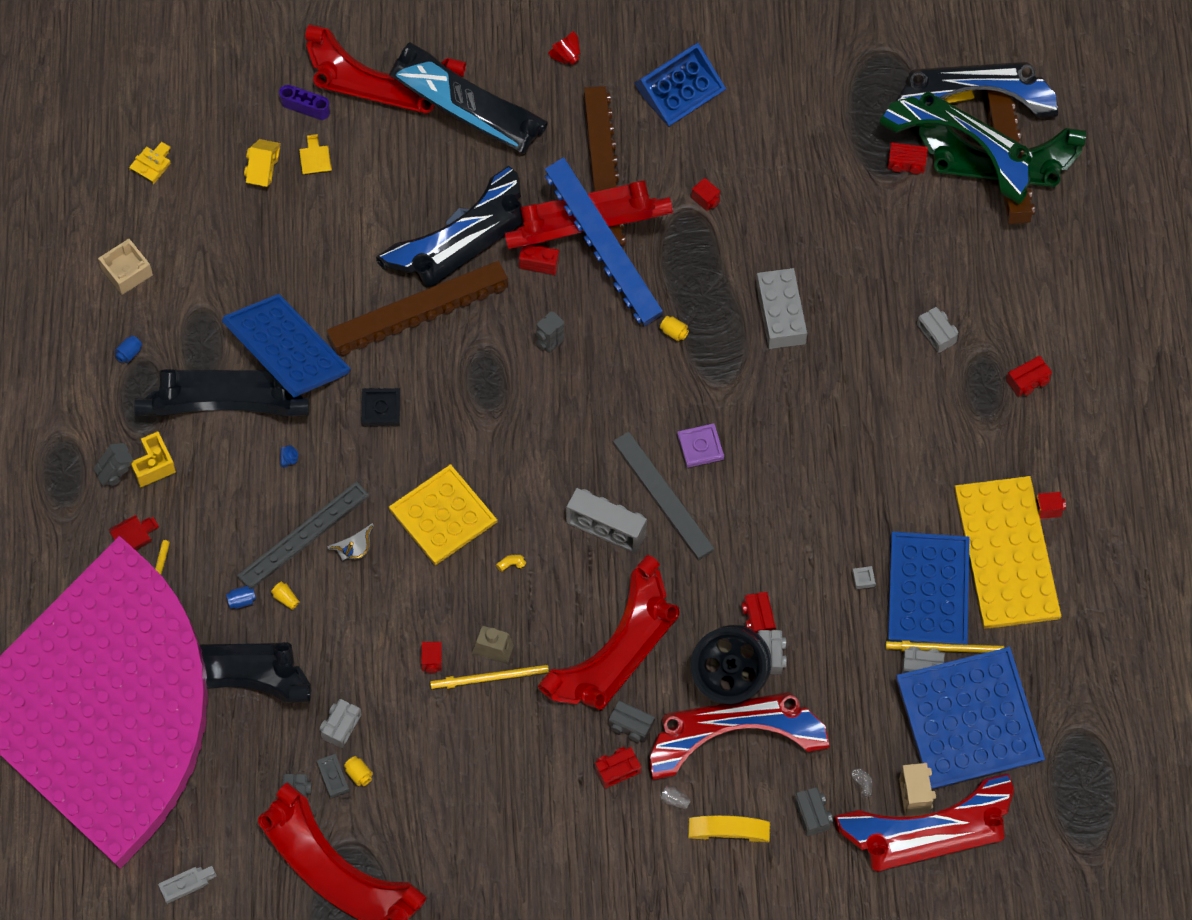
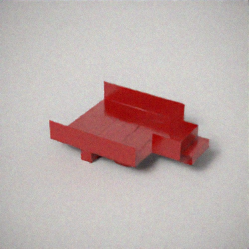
[109,515,159,551]

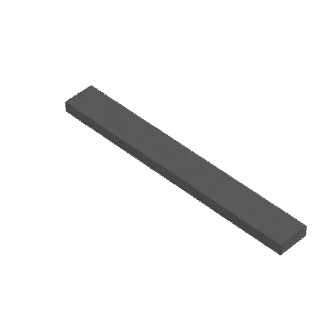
[613,432,714,560]
[237,481,369,589]

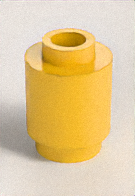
[660,316,689,341]
[344,756,373,786]

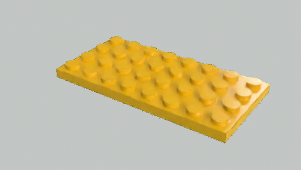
[954,476,1061,629]

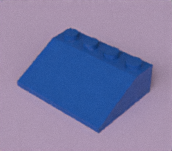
[634,43,726,126]

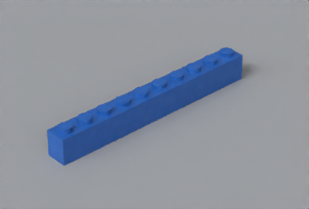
[544,157,664,327]

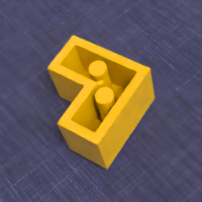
[244,139,281,187]
[131,432,176,488]

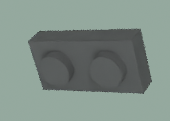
[316,754,349,798]

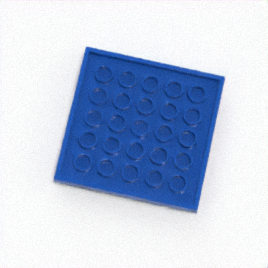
[896,647,1045,790]

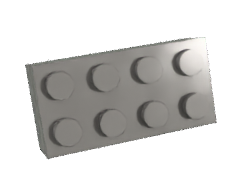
[756,268,807,349]
[566,488,647,554]

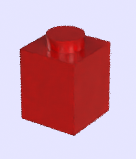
[691,178,721,211]
[1036,492,1066,519]
[421,642,442,673]

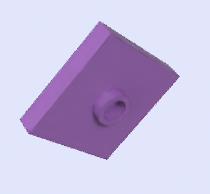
[677,423,724,468]

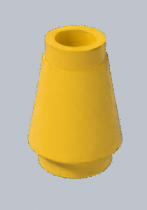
[271,581,300,610]

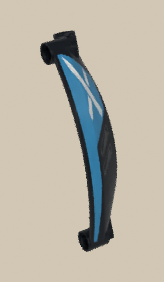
[389,42,548,153]

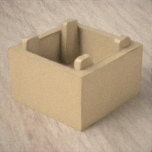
[98,239,153,295]
[899,763,936,817]

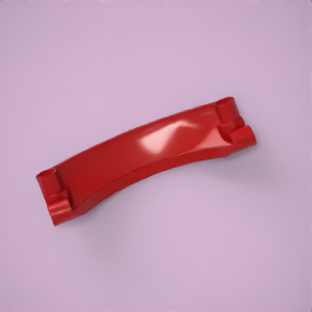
[258,782,427,920]

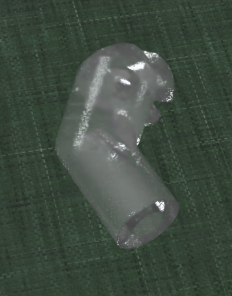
[852,769,872,797]

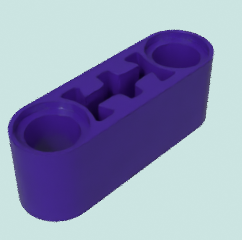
[279,85,330,120]

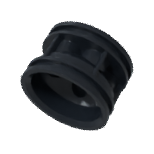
[691,625,772,704]

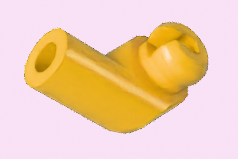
[496,555,526,572]

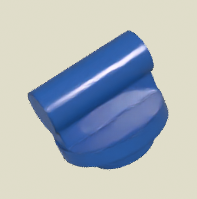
[280,445,298,467]

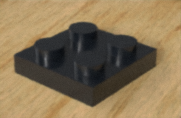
[361,388,400,426]

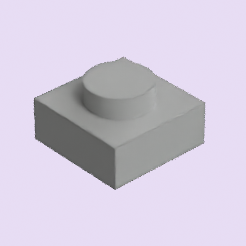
[852,566,876,589]

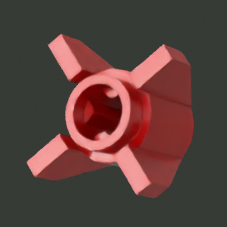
[548,31,581,65]

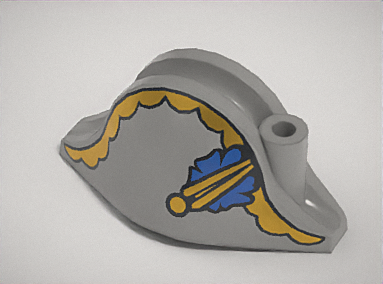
[327,523,374,561]

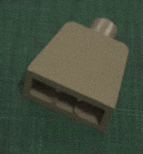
[472,626,514,664]

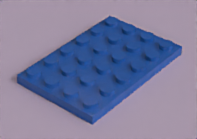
[222,294,351,397]
[888,532,970,645]

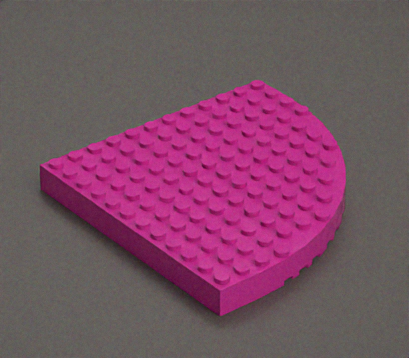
[0,536,208,869]

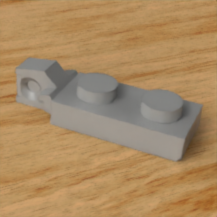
[158,866,217,904]

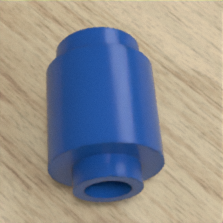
[114,335,142,363]
[226,585,256,609]

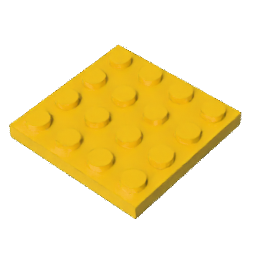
[389,464,497,566]

